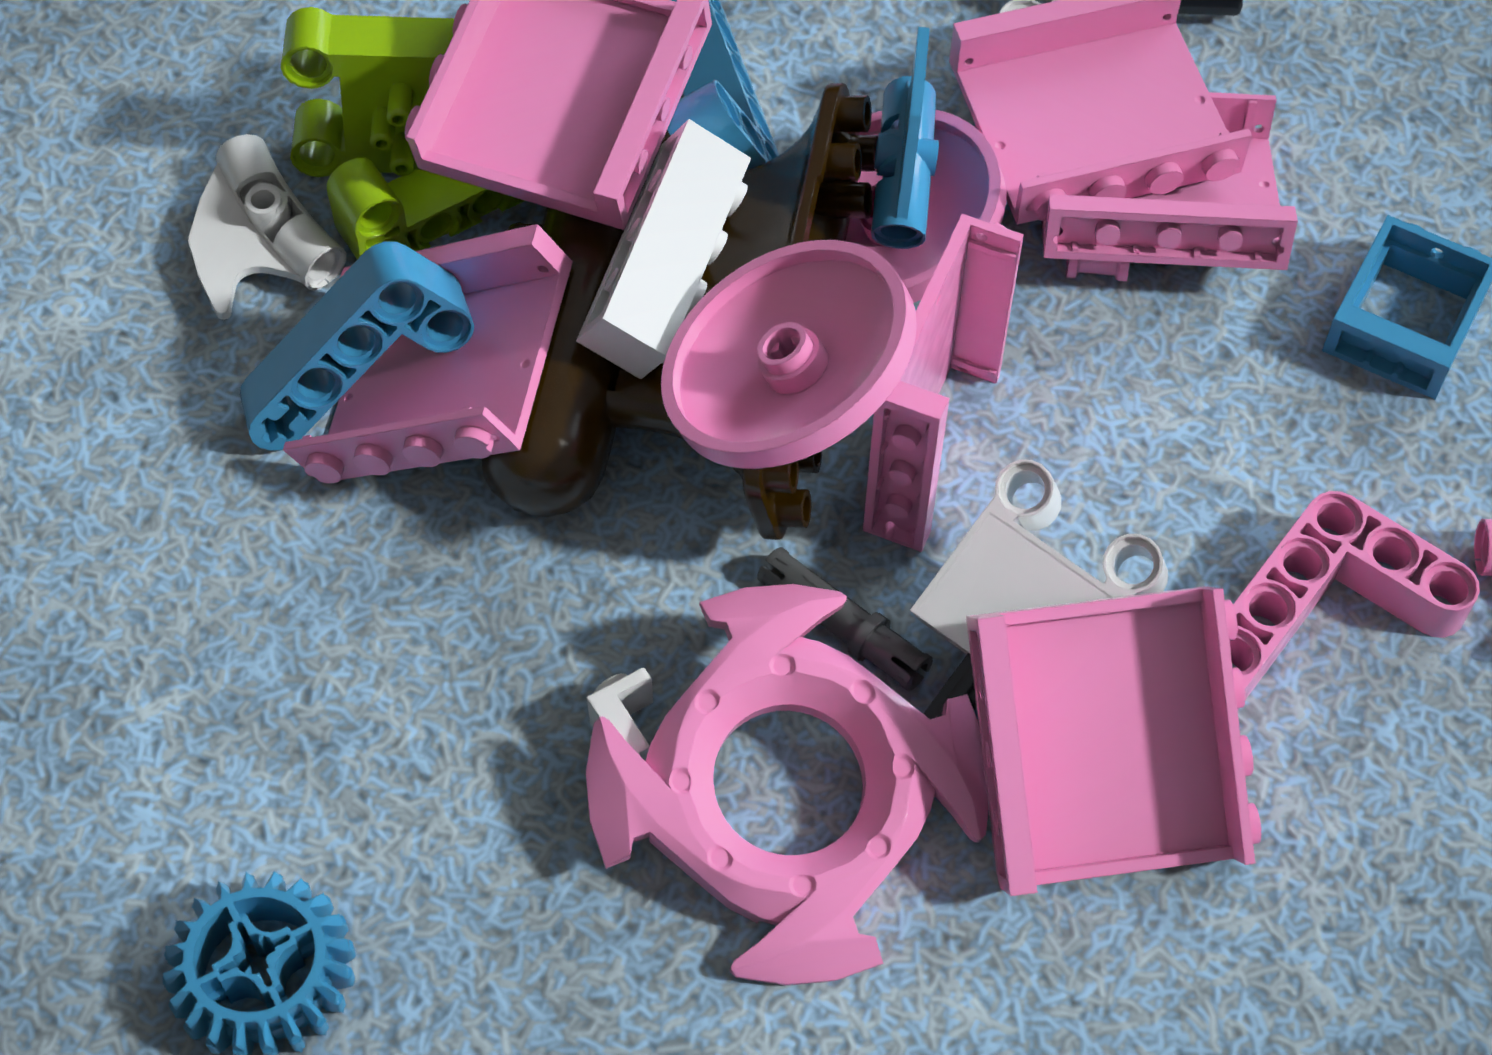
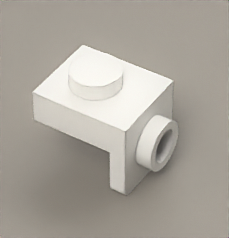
[587,668,653,761]

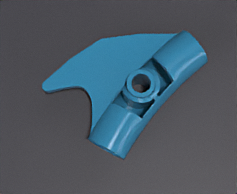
[871,27,939,249]

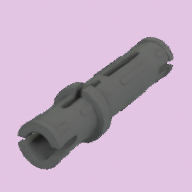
[757,547,933,692]

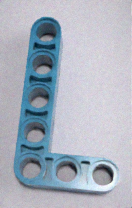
[667,0,779,170]

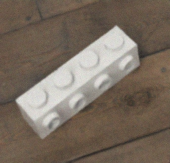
[576,119,751,379]

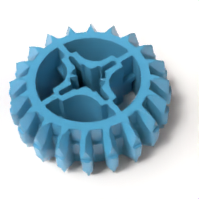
[162,871,356,1055]

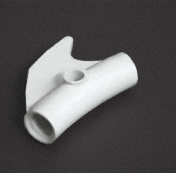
[188,134,346,320]

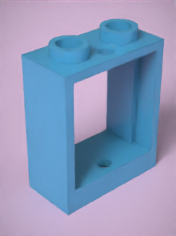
[1322,215,1492,400]

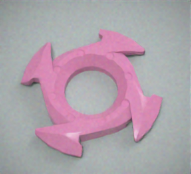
[586,584,989,986]

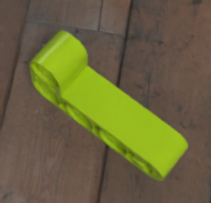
[327,158,525,260]

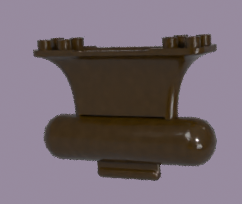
[482,83,878,540]

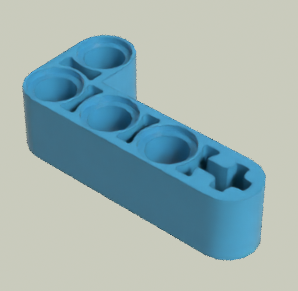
[240,242,474,451]

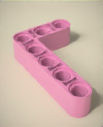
[1229,491,1480,710]

